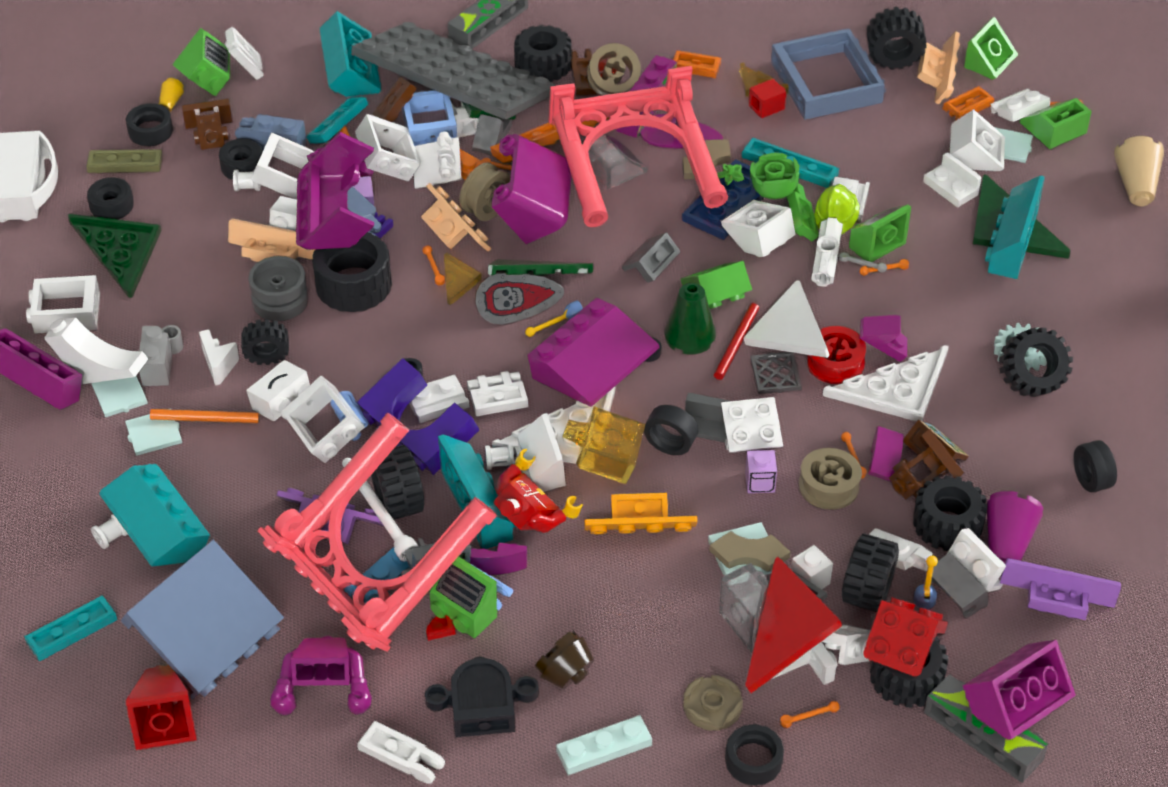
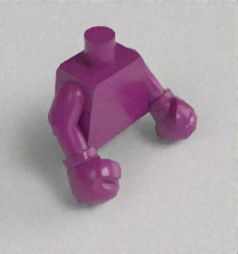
[270,636,372,716]

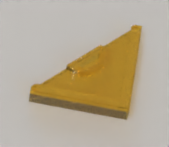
[739,62,789,97]
[444,253,482,305]

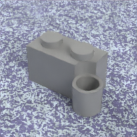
[139,325,184,386]

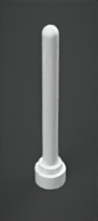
[342,458,419,561]

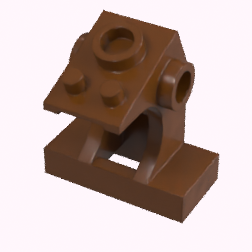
[181,99,233,150]
[889,429,964,500]

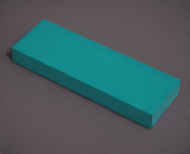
[306,97,369,144]
[24,595,118,662]

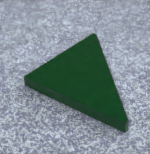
[973,174,1071,259]
[68,214,161,298]
[488,259,594,275]

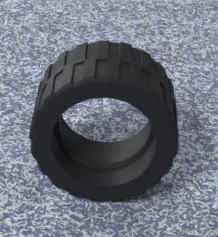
[312,232,392,312]

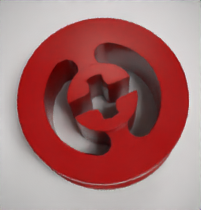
[807,326,866,384]

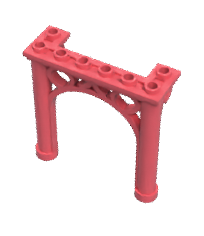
[548,66,728,227]
[258,412,497,652]

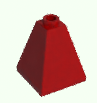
[126,665,197,750]

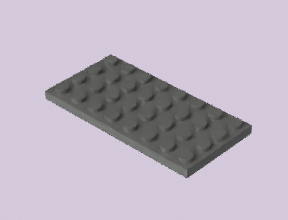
[351,22,557,120]

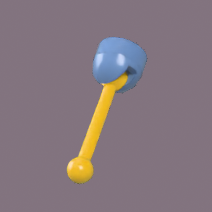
[525,300,583,337]
[913,555,938,609]

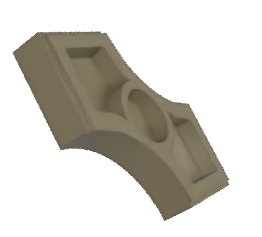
[682,139,731,179]
[709,531,791,572]

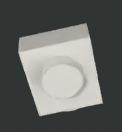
[770,642,837,685]

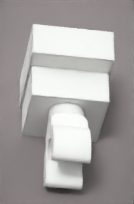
[451,101,479,138]

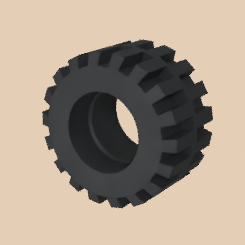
[866,7,927,70]
[514,25,572,82]
[999,327,1073,397]
[371,445,425,520]
[913,476,987,551]
[842,533,899,612]
[870,636,949,708]

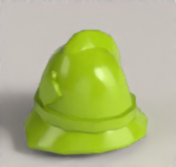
[814,184,860,235]

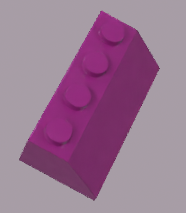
[963,639,1076,740]

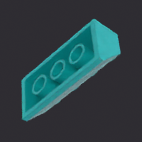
[319,11,382,97]
[985,175,1045,279]
[438,435,516,549]
[99,464,210,567]

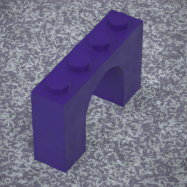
[356,358,480,475]

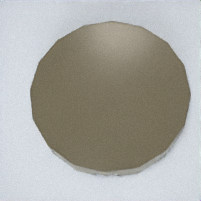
[683,675,743,731]

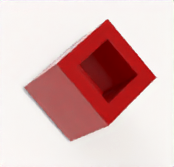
[748,79,787,119]

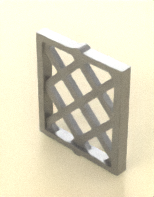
[750,352,802,394]

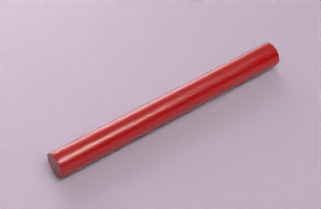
[714,303,759,380]

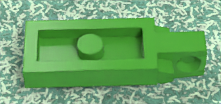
[786,183,819,241]

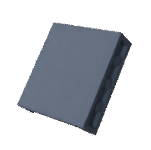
[121,540,284,700]

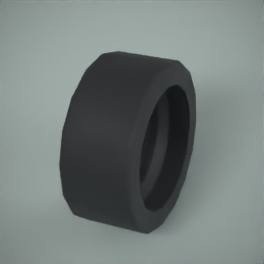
[126,103,173,146]
[644,405,699,456]
[725,724,784,786]

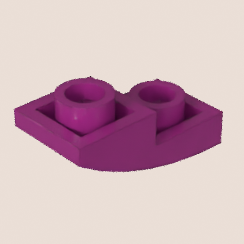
[867,426,904,482]
[470,543,528,575]

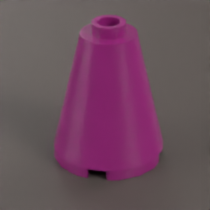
[987,491,1043,564]

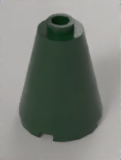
[664,283,716,355]

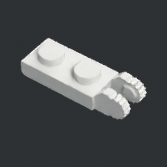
[357,721,445,784]

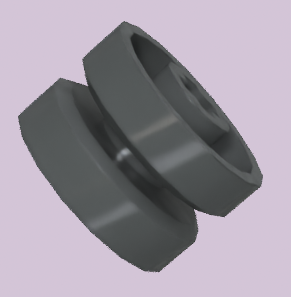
[248,256,308,321]

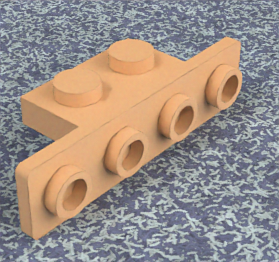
[917,31,960,104]
[421,183,492,252]
[228,219,316,262]

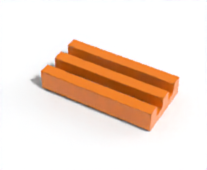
[673,50,721,78]
[943,86,995,121]

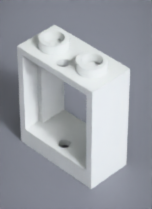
[355,114,420,181]
[251,133,315,200]
[26,275,100,334]
[281,376,365,463]

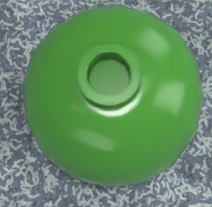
[750,153,800,200]

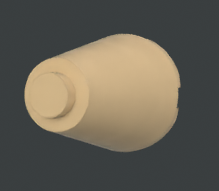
[1114,136,1164,207]

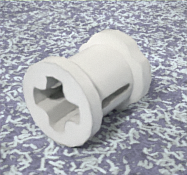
[233,170,261,192]
[485,444,514,470]
[91,514,128,549]

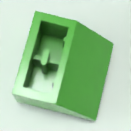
[1020,98,1092,149]

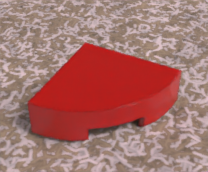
[426,615,456,641]

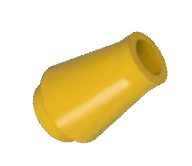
[159,78,184,112]

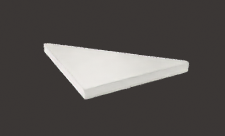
[743,280,829,358]
[823,345,949,422]
[492,387,615,467]

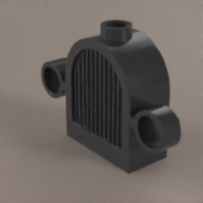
[424,657,539,738]

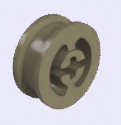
[587,43,641,96]
[459,162,511,221]
[799,448,862,510]

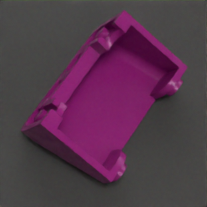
[491,134,572,244]

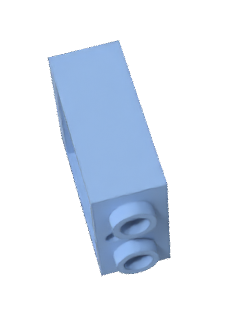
[402,90,457,146]

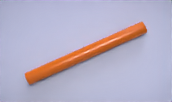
[150,409,259,423]

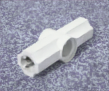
[811,218,843,287]

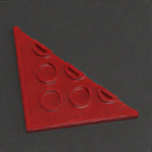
[745,557,843,694]

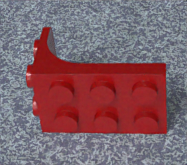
[863,597,948,676]

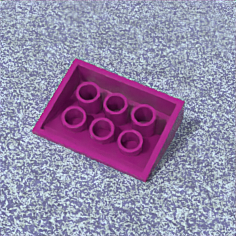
[528,297,659,407]

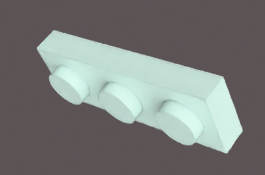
[556,715,652,775]

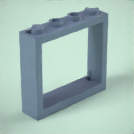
[771,28,886,120]

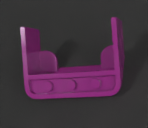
[296,132,374,250]

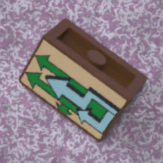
[903,420,969,475]

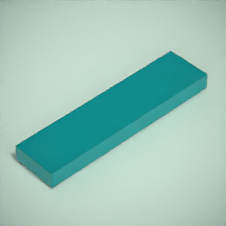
[741,138,839,188]

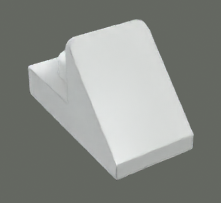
[199,329,239,386]

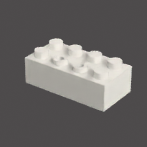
[0,131,58,222]

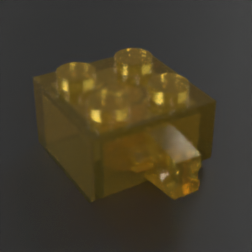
[562,407,645,484]

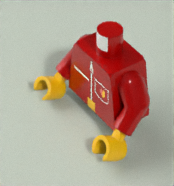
[494,449,583,533]

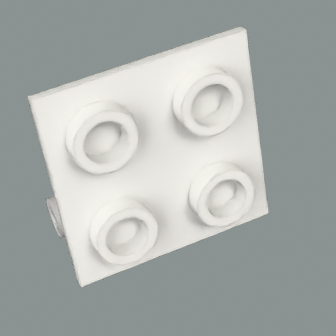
[414,132,462,189]
[721,397,783,453]

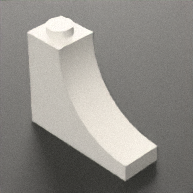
[44,317,148,384]

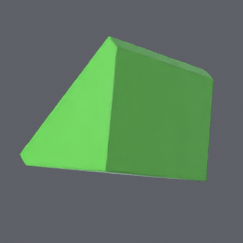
[964,17,1018,80]

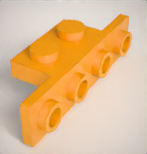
[584,493,697,534]

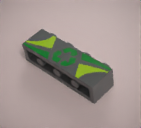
[447,0,528,49]
[924,674,1048,783]

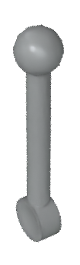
[839,252,887,273]

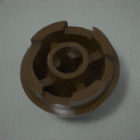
[535,631,594,689]

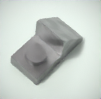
[472,115,512,155]

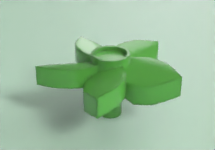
[717,164,744,186]

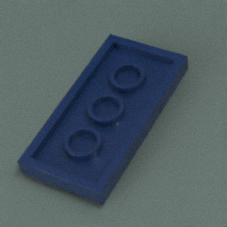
[682,159,764,240]

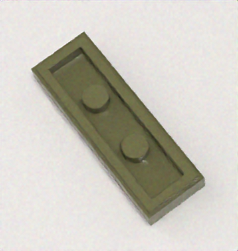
[86,149,163,173]

